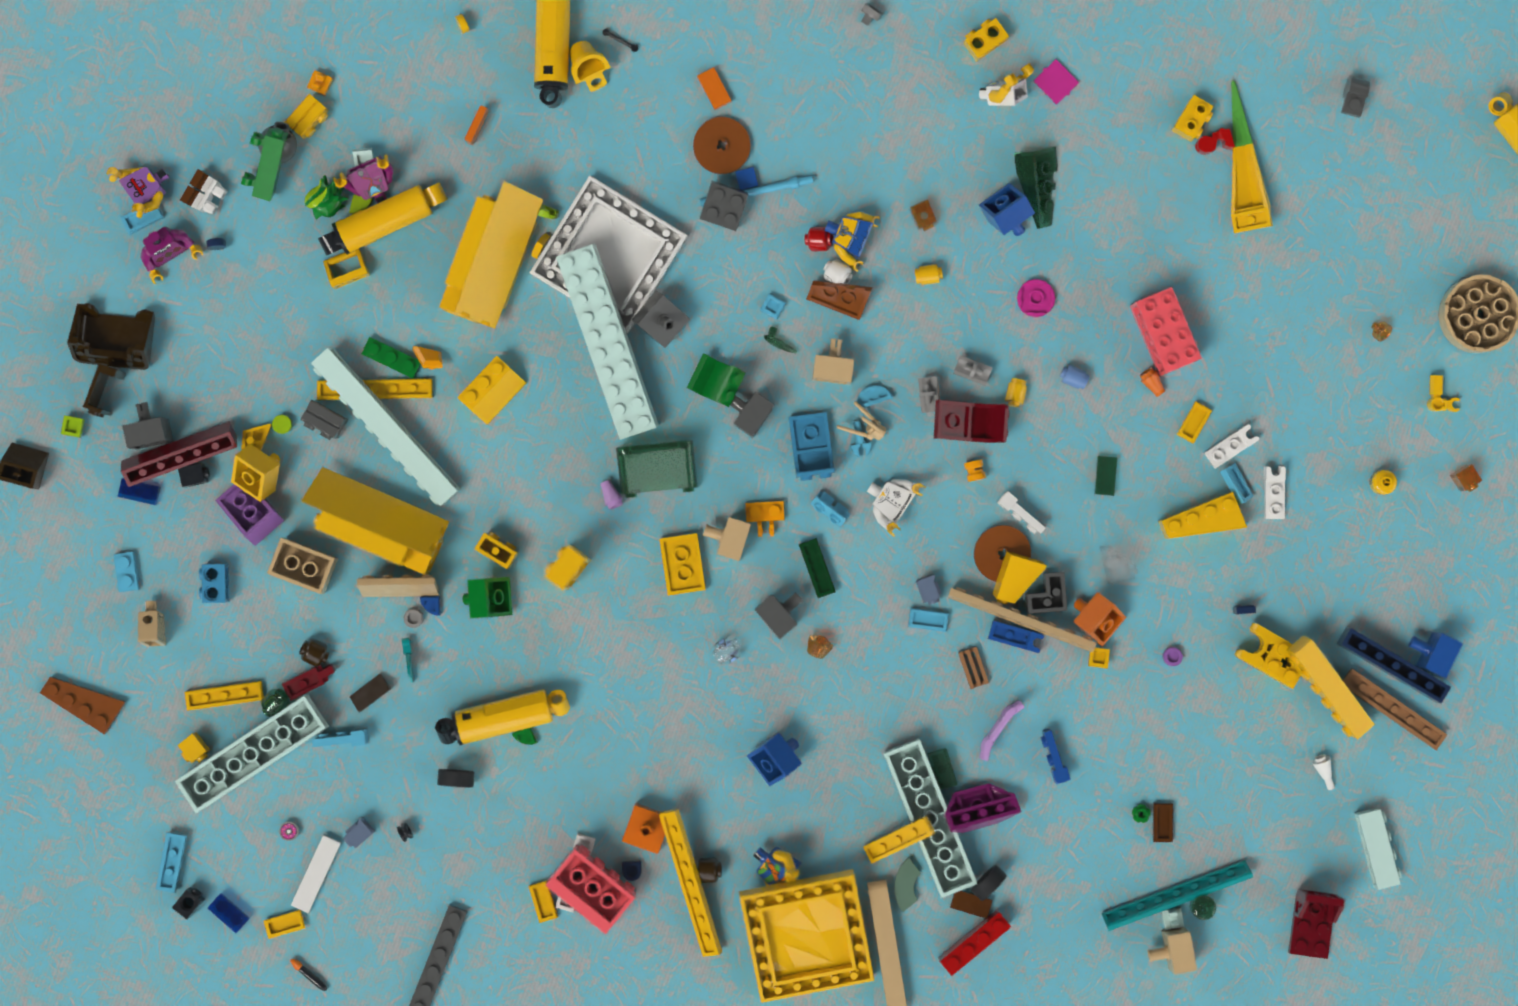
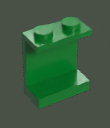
[687,353,746,407]

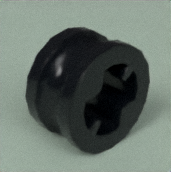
[397,822,413,842]

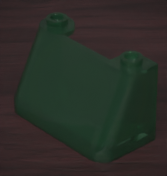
[616,440,698,498]

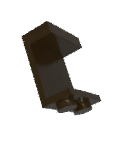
[83,364,126,418]

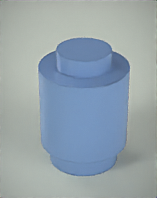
[1060,365,1090,389]

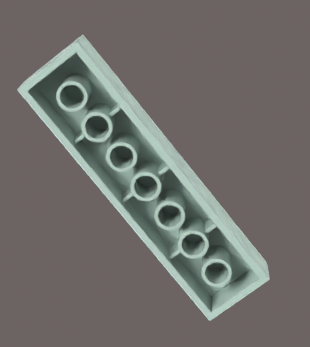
[175,695,329,813]
[883,738,977,898]

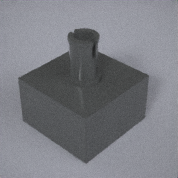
[632,291,690,348]
[730,392,775,438]
[122,402,174,450]
[755,592,803,639]

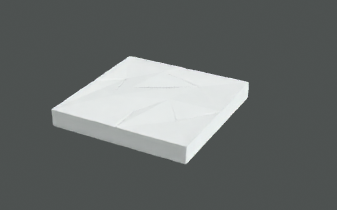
[529,175,688,334]

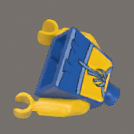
[824,211,880,272]

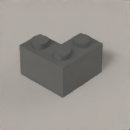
[1025,572,1067,614]

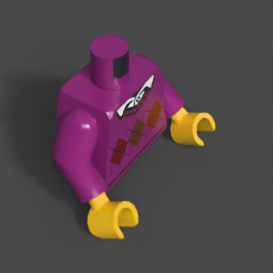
[140,227,203,284]

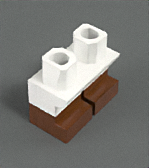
[180,169,227,215]

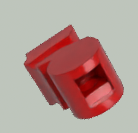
[1195,128,1235,155]

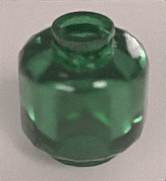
[261,689,290,717]
[1189,895,1216,920]

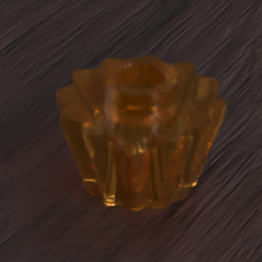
[807,635,833,659]

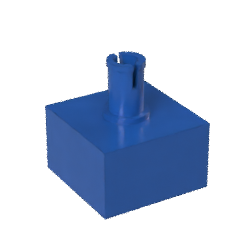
[979,183,1035,236]
[1408,632,1463,678]
[747,733,802,786]

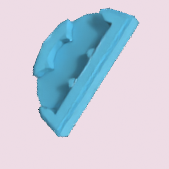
[856,385,893,410]

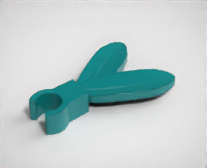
[402,637,414,683]

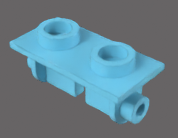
[810,491,850,527]

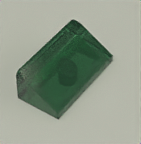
[927,748,958,790]

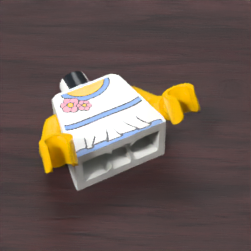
[979,63,1034,106]

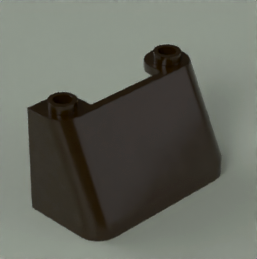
[67,303,155,370]

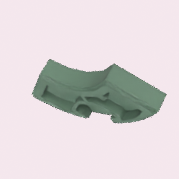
[894,857,921,912]

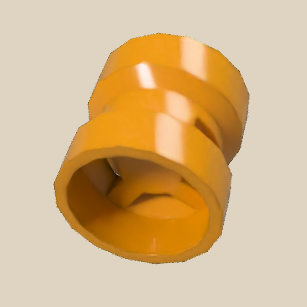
[964,459,986,482]

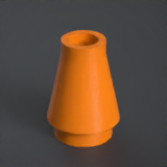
[1140,367,1166,397]

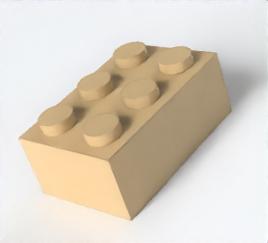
[267,538,338,594]

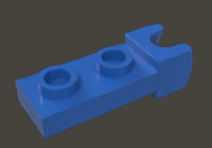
[988,621,1044,653]
[1041,729,1071,784]

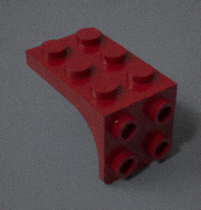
[933,400,1009,443]

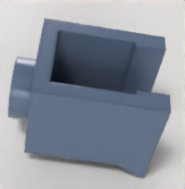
[916,575,941,605]
[343,817,375,848]

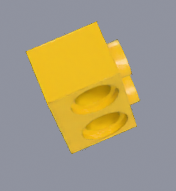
[963,18,1009,62]

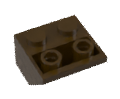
[0,442,49,490]

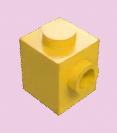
[177,732,210,763]

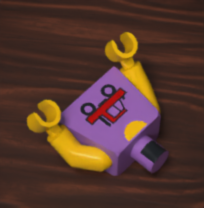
[106,167,169,218]

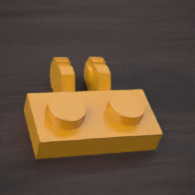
[745,501,784,537]

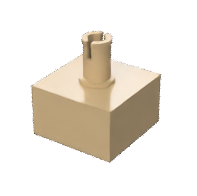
[812,339,854,385]
[703,517,751,561]
[1147,927,1197,975]

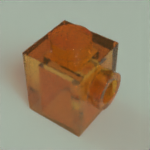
[1450,464,1482,492]

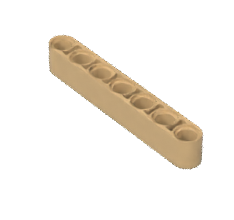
[867,879,907,1006]

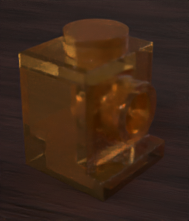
[909,200,937,231]

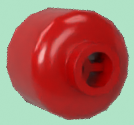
[804,227,834,252]

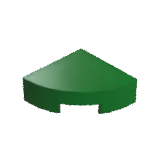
[512,728,538,745]

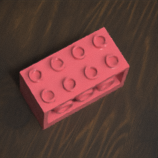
[1130,287,1202,376]
[545,845,636,934]

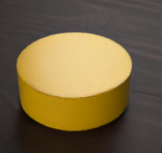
[455,14,469,34]

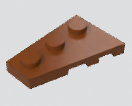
[806,281,872,320]

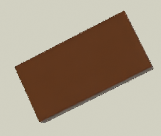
[1153,803,1173,842]
[950,890,993,919]

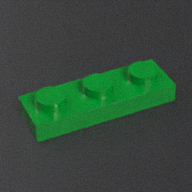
[361,337,421,379]

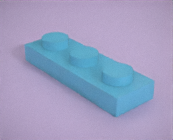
[156,832,187,893]

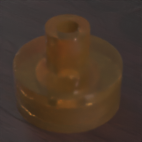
[1371,321,1392,342]

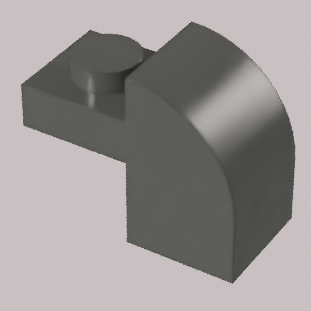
[1341,77,1370,118]

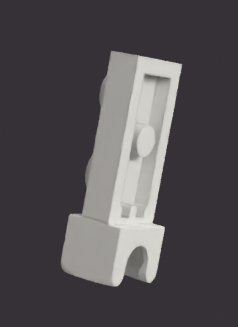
[1204,424,1259,469]
[1263,466,1286,519]
[997,491,1045,534]

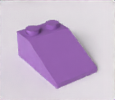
[215,484,284,546]

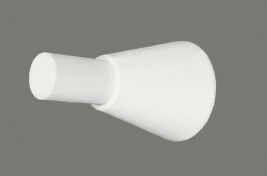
[1312,754,1335,790]

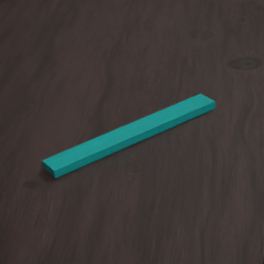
[1101,860,1253,931]

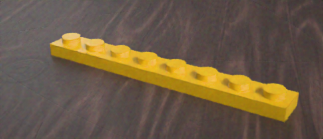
[659,809,722,957]

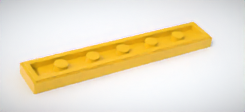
[317,379,433,400]

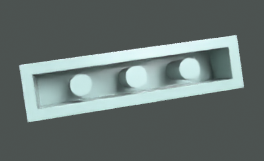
[1354,808,1402,890]

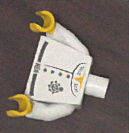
[867,479,926,537]

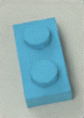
[114,552,140,592]

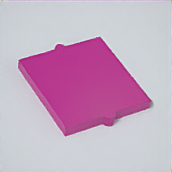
[1033,59,1079,105]

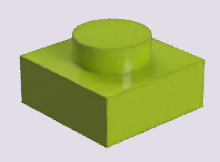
[61,415,85,438]

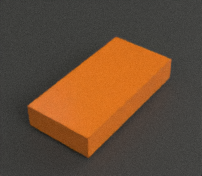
[697,67,732,110]
[464,105,489,145]

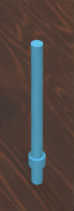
[700,176,813,207]

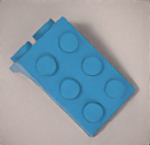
[788,412,835,481]

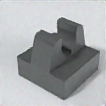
[861,3,884,26]

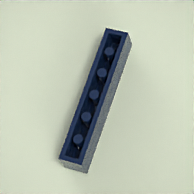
[1336,627,1451,704]

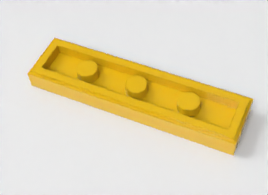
[185,681,264,711]
[863,816,936,864]

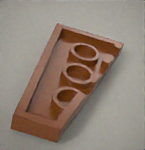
[40,677,126,734]

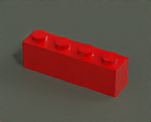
[938,909,1011,976]

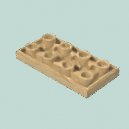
[357,575,439,597]

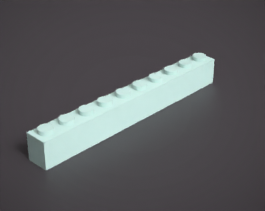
[311,347,461,506]

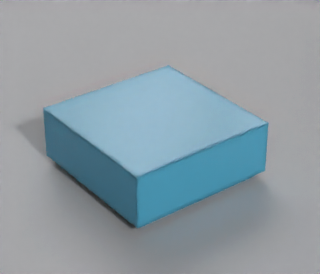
[760,293,786,320]

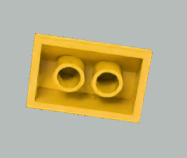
[457,355,526,425]

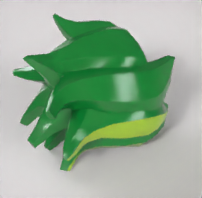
[304,175,348,220]

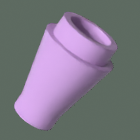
[600,480,623,510]

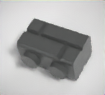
[301,400,347,440]

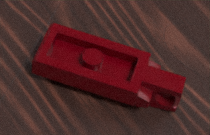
[281,664,336,701]

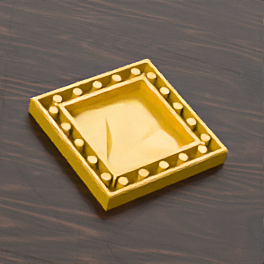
[739,869,875,1003]

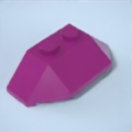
[944,783,1022,833]

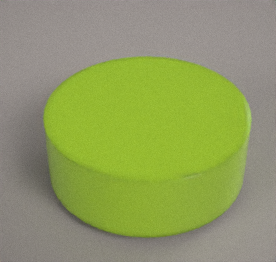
[272,415,292,434]

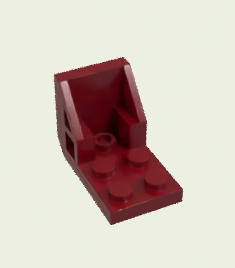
[1288,889,1345,959]

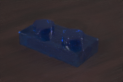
[117,478,161,505]
[207,893,250,933]

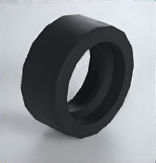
[437,769,475,788]
[971,865,1007,901]

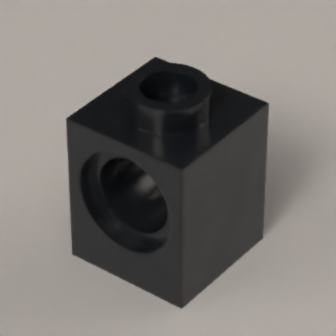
[178,463,210,488]
[172,887,205,920]

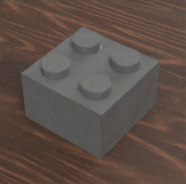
[700,180,748,231]

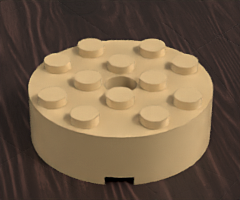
[1439,275,1518,353]

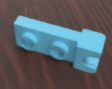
[312,729,368,747]

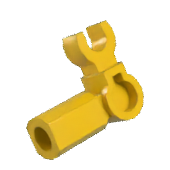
[1427,375,1460,412]

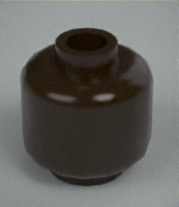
[299,638,329,666]
[696,858,722,883]

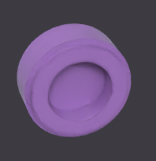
[1162,647,1183,666]

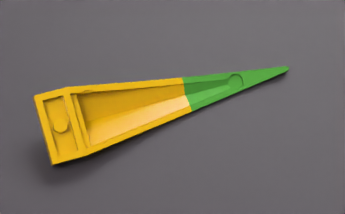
[1231,80,1273,234]

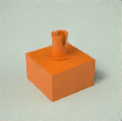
[1073,592,1126,647]
[622,803,665,854]

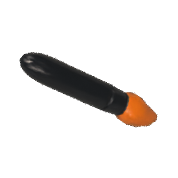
[290,959,327,991]

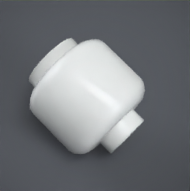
[823,259,852,284]

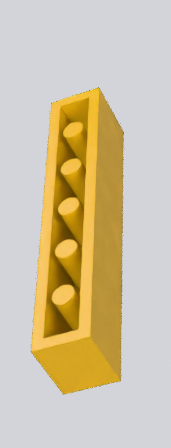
[1286,635,1375,740]

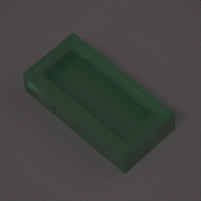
[1094,456,1117,496]

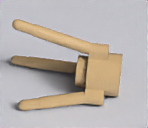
[837,401,886,440]

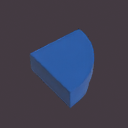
[420,596,440,616]

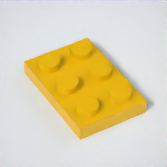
[659,533,706,596]

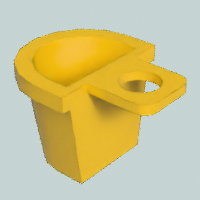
[569,41,611,92]

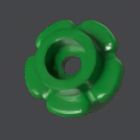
[1132,804,1151,823]

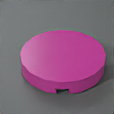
[1017,279,1055,318]

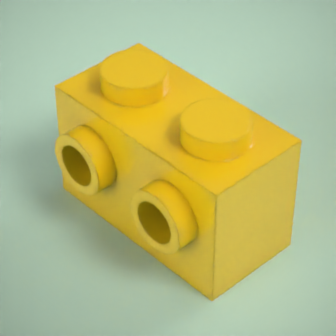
[1171,95,1214,142]
[474,532,519,569]

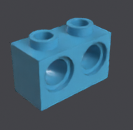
[199,564,229,603]

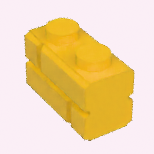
[284,94,329,139]

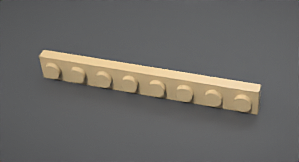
[948,587,1096,653]

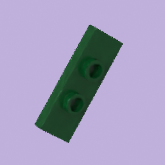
[798,538,836,598]

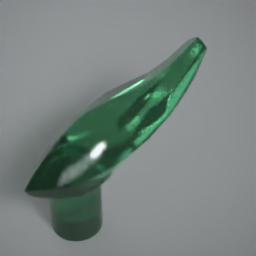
[763,327,797,353]

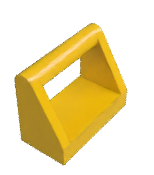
[323,248,370,289]

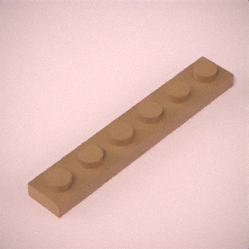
[1342,668,1447,750]

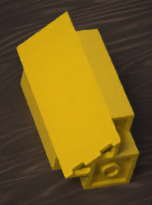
[439,181,543,329]
[301,467,450,575]

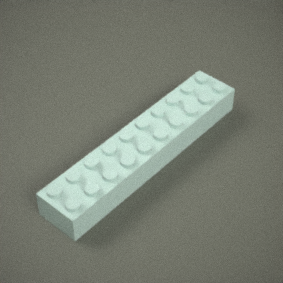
[556,244,659,440]

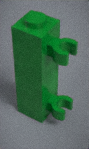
[241,128,288,201]

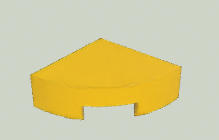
[531,233,551,259]

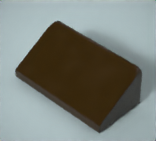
[350,674,392,713]

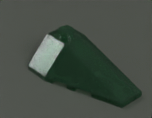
[1014,147,1058,229]

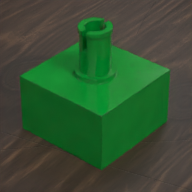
[462,577,513,618]

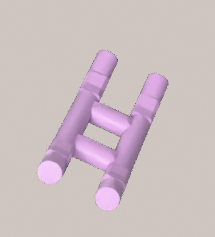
[979,700,1025,761]

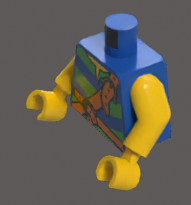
[753,847,801,886]

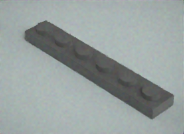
[409,905,468,1006]

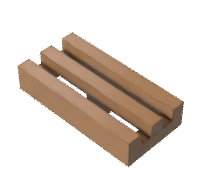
[958,647,989,689]

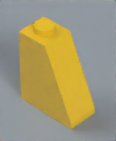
[992,551,1047,604]

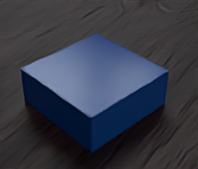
[735,167,758,190]

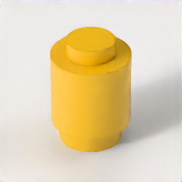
[915,264,943,285]
[1005,378,1027,407]

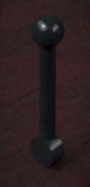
[602,29,638,52]

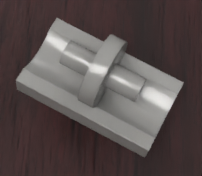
[953,355,992,386]
[918,376,940,413]

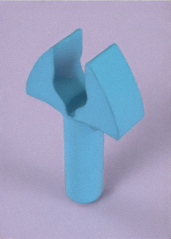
[850,421,871,457]

